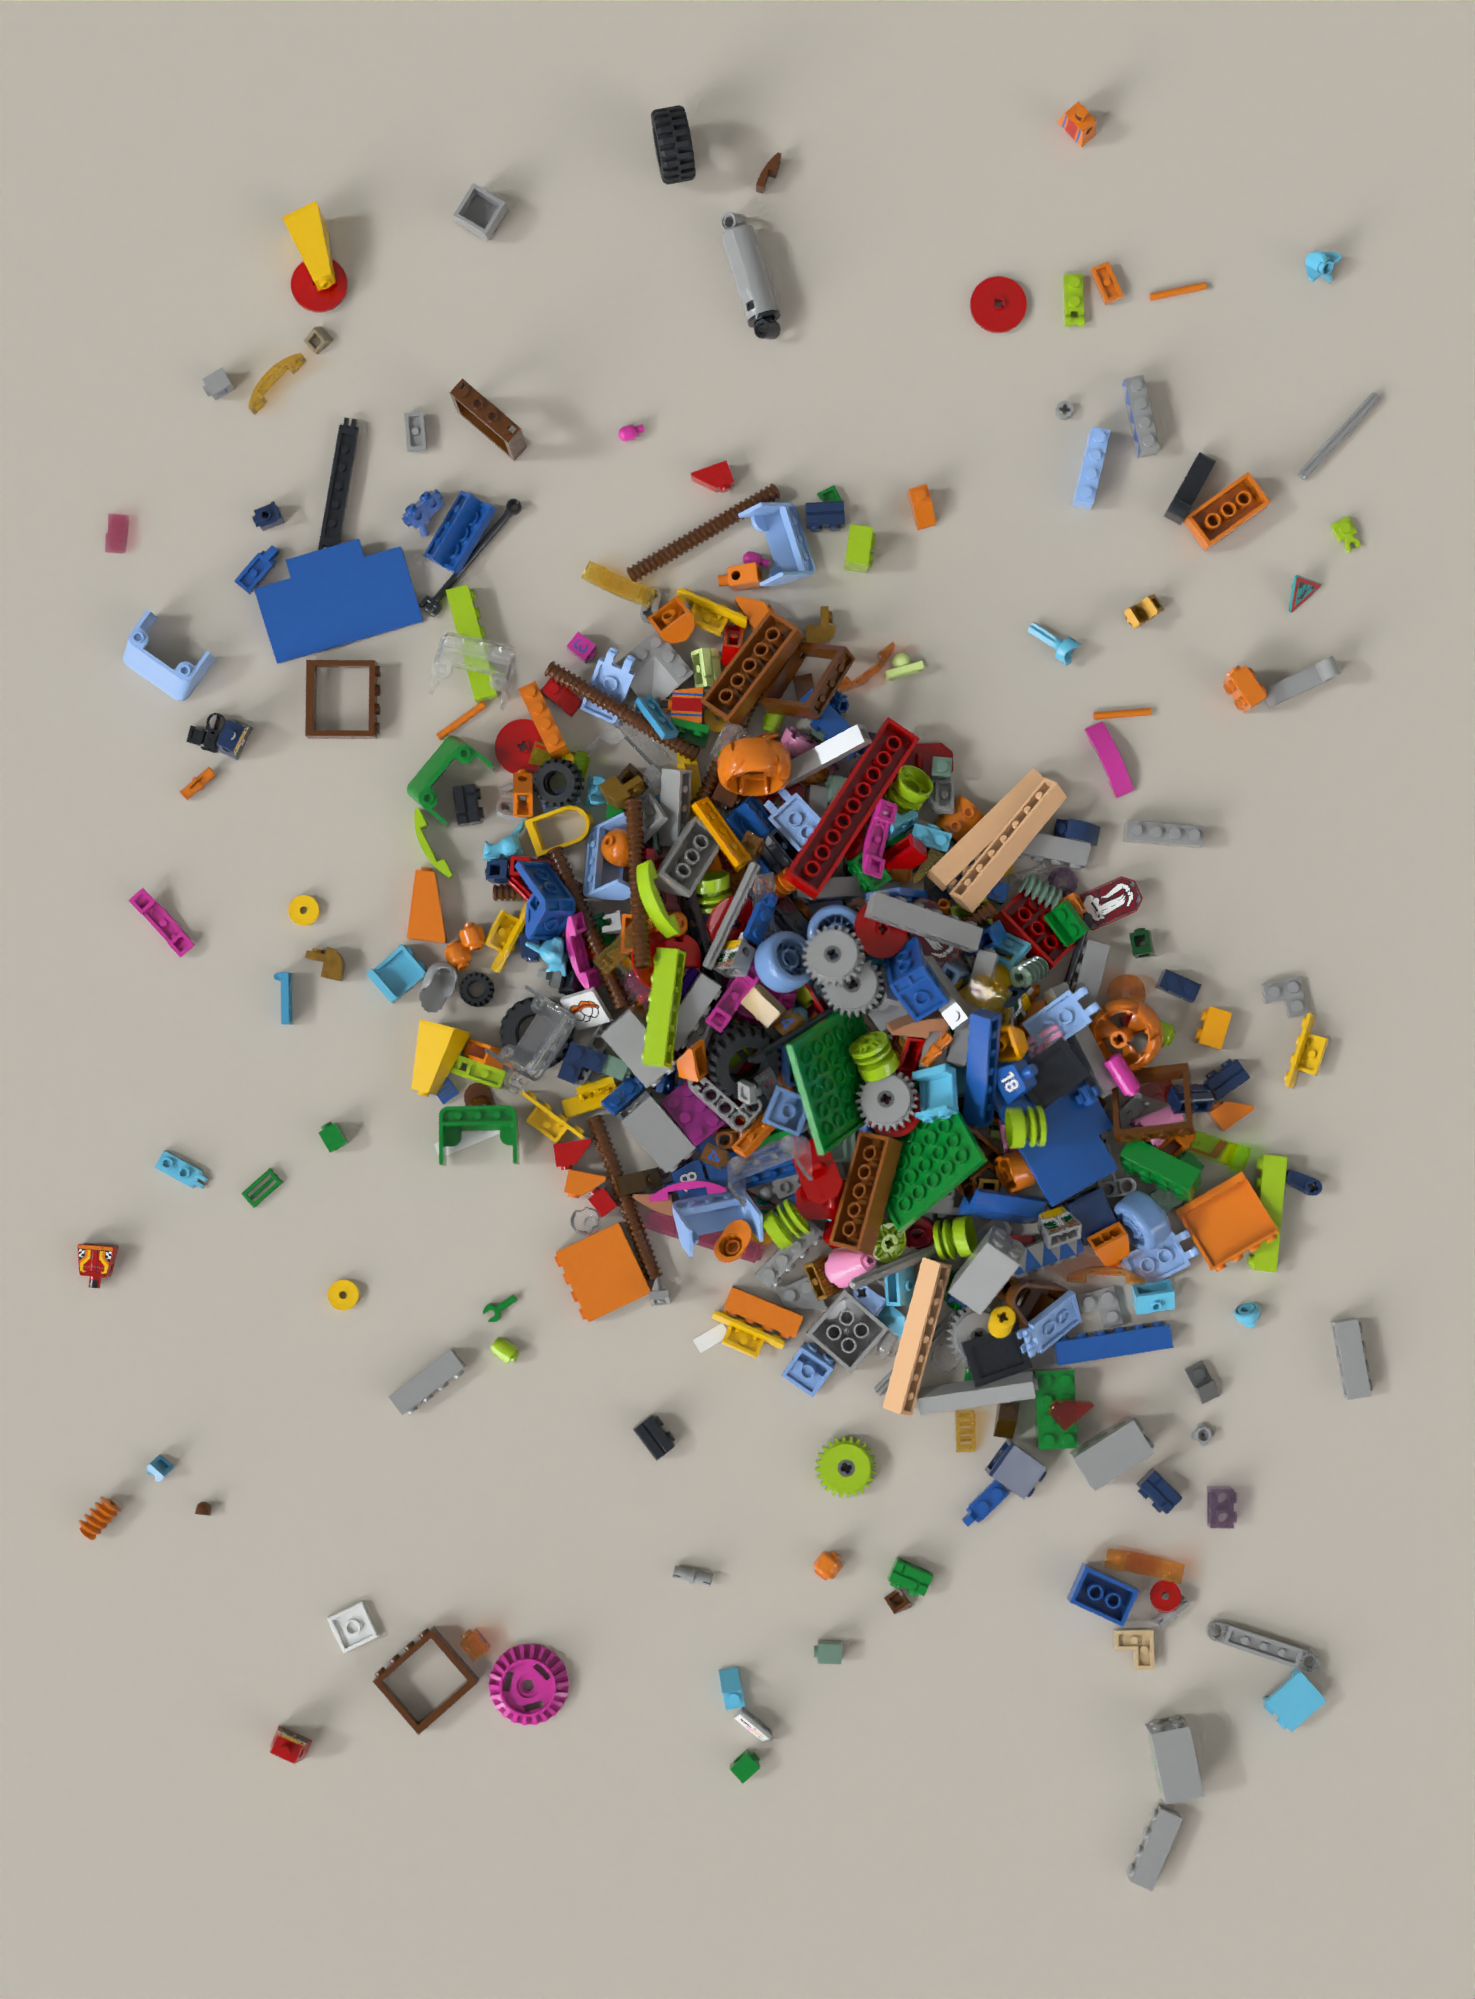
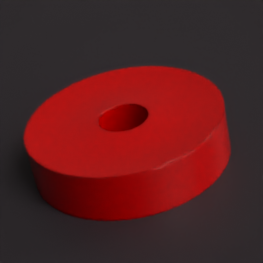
[1150,1580,1182,1613]

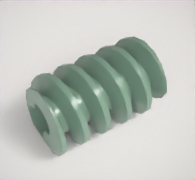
[1018,873,1062,910]
[1009,956,1049,988]

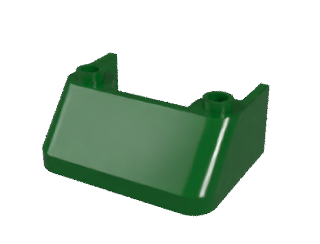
[407,736,496,827]
[439,1105,520,1166]

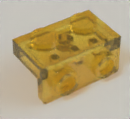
[963,974,1012,1013]

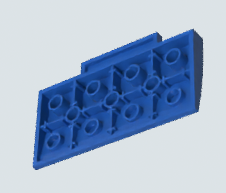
[254,539,424,664]
[995,1042,1118,1207]

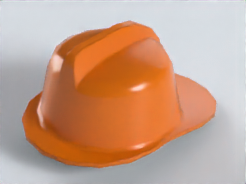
[714,1220,752,1263]

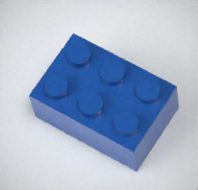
[1067,1563,1139,1627]

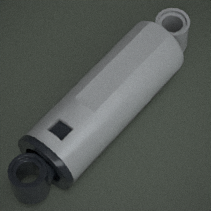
[721,212,781,340]

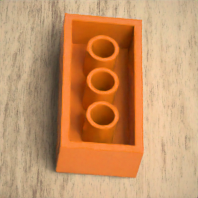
[1183,472,1271,551]

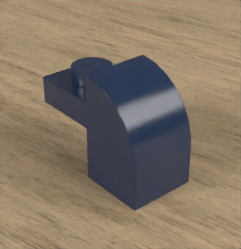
[1053,819,1101,846]

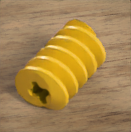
[988,1306,1015,1338]

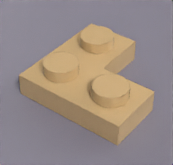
[1114,1629,1154,1670]

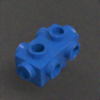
[401,489,445,537]

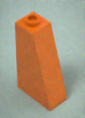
[407,867,447,944]

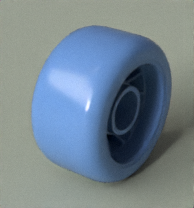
[807,904,859,960]
[754,931,813,993]
[1113,1191,1171,1251]

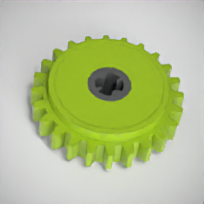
[815,1436,877,1498]

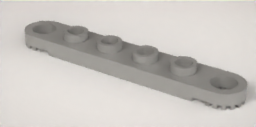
[1206,1620,1320,1672]

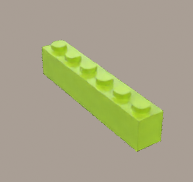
[446,584,501,703]
[641,948,686,1069]
[1247,1154,1288,1272]

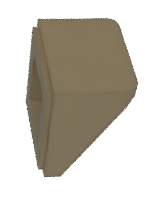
[304,326,333,355]

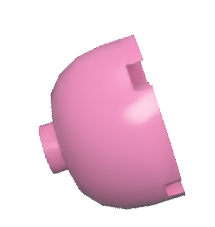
[781,726,820,760]

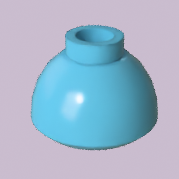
[1233,1302,1260,1328]

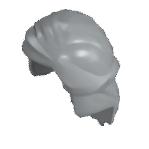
[419,961,458,1013]

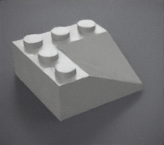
[616,631,694,705]
[806,1290,889,1373]

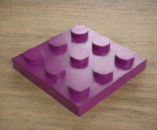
[660,1074,734,1148]

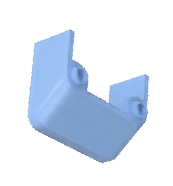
[738,502,815,586]
[123,609,216,701]
[583,812,631,901]
[672,1188,763,1257]

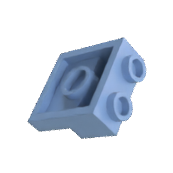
[762,1085,807,1136]
[781,1341,836,1397]

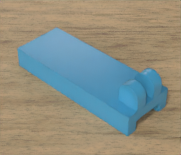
[635,695,679,740]
[274,972,292,1025]

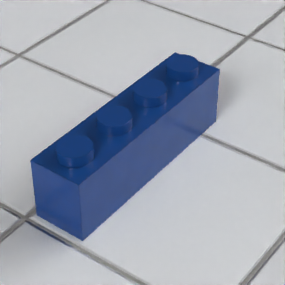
[799,687,862,761]

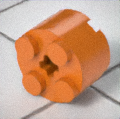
[995,1150,1036,1193]

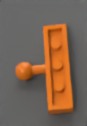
[732,1108,776,1158]

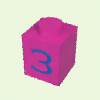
[566,632,597,664]

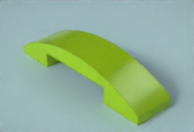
[414,807,455,879]
[637,860,681,938]

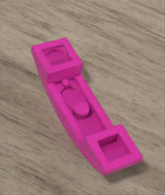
[1084,722,1134,798]
[862,799,898,879]
[128,888,195,958]
[566,911,601,989]
[705,960,760,1033]
[649,1181,727,1202]

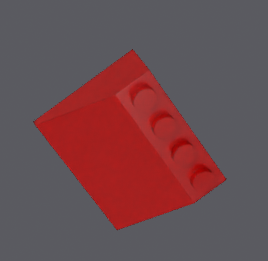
[992,890,1077,970]

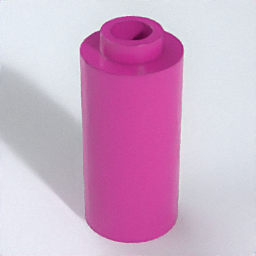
[1103,1053,1141,1097]

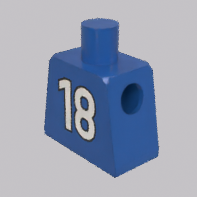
[996,1059,1038,1105]
[663,1159,709,1199]

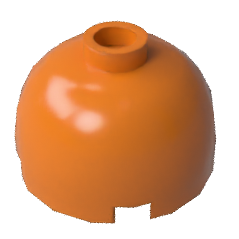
[601,828,630,868]

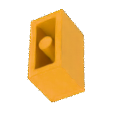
[1194,1006,1232,1050]

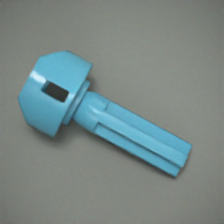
[1028,622,1082,666]

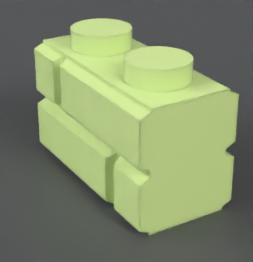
[691,648,721,690]

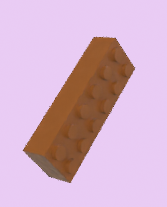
[701,610,805,729]
[829,1131,903,1256]

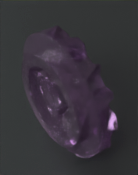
[1047,867,1078,897]

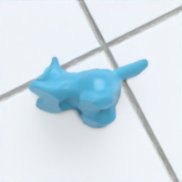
[483,822,525,861]
[525,937,568,976]

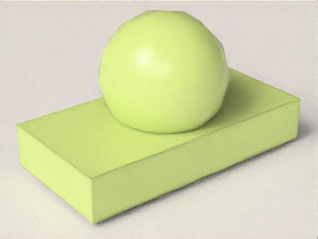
[884,653,924,681]

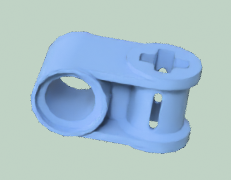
[851,1285,886,1317]

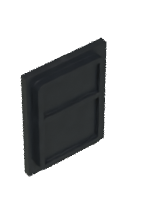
[1026,1037,1091,1110]
[961,1323,1032,1387]

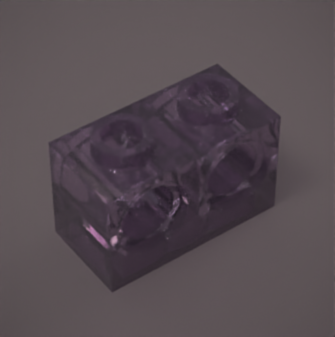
[1207,1486,1237,1528]

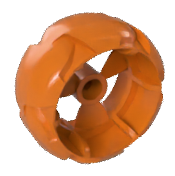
[717,737,792,796]
[1089,998,1163,1072]

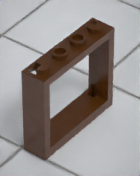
[450,378,527,461]
[759,642,855,720]
[305,660,381,739]
[1111,1063,1195,1144]
[373,1626,479,1735]

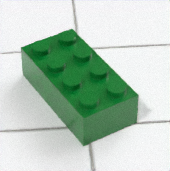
[1120,1141,1201,1202]
[1033,1368,1078,1450]

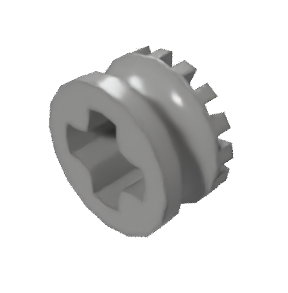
[1055,401,1073,420]

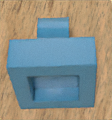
[146,1454,174,1481]

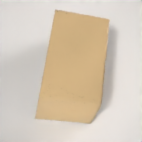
[741,983,787,1028]

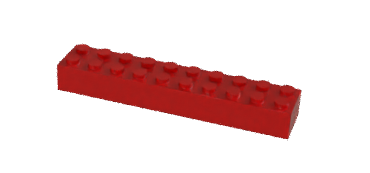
[782,717,920,899]

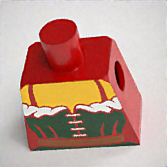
[270,1726,312,1764]

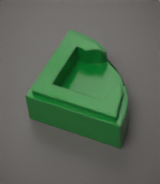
[817,485,842,502]

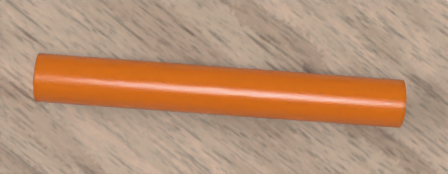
[1149,282,1207,301]
[436,701,486,740]
[1093,708,1151,720]

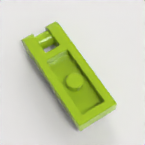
[1063,274,1085,327]
[450,1055,507,1090]

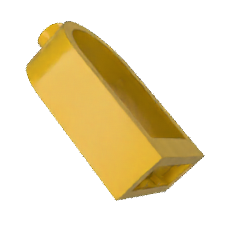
[524,805,594,859]

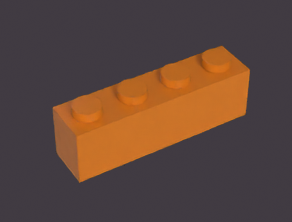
[518,681,570,759]
[723,1286,804,1340]

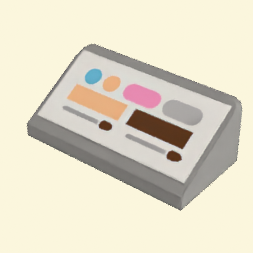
[734,1707,772,1742]

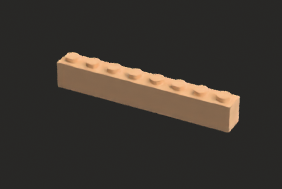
[927,768,1044,891]
[949,778,1067,913]
[883,1257,952,1416]

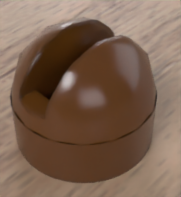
[195,1502,211,1516]

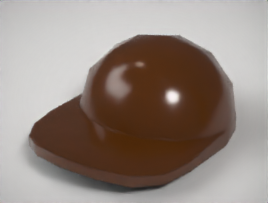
[464,1083,496,1106]

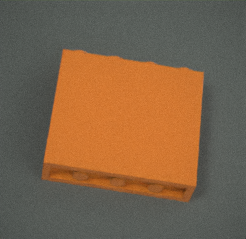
[1175,1171,1279,1272]
[554,1222,652,1323]

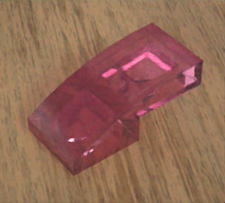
[105,514,129,554]

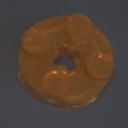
[1106,974,1146,1013]

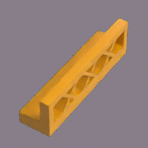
[691,797,752,872]

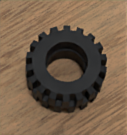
[532,759,585,807]

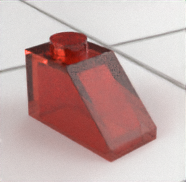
[1047,1399,1094,1431]

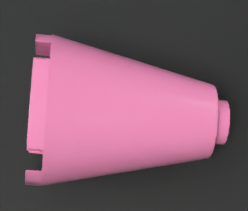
[1129,1106,1184,1149]
[824,1250,876,1288]

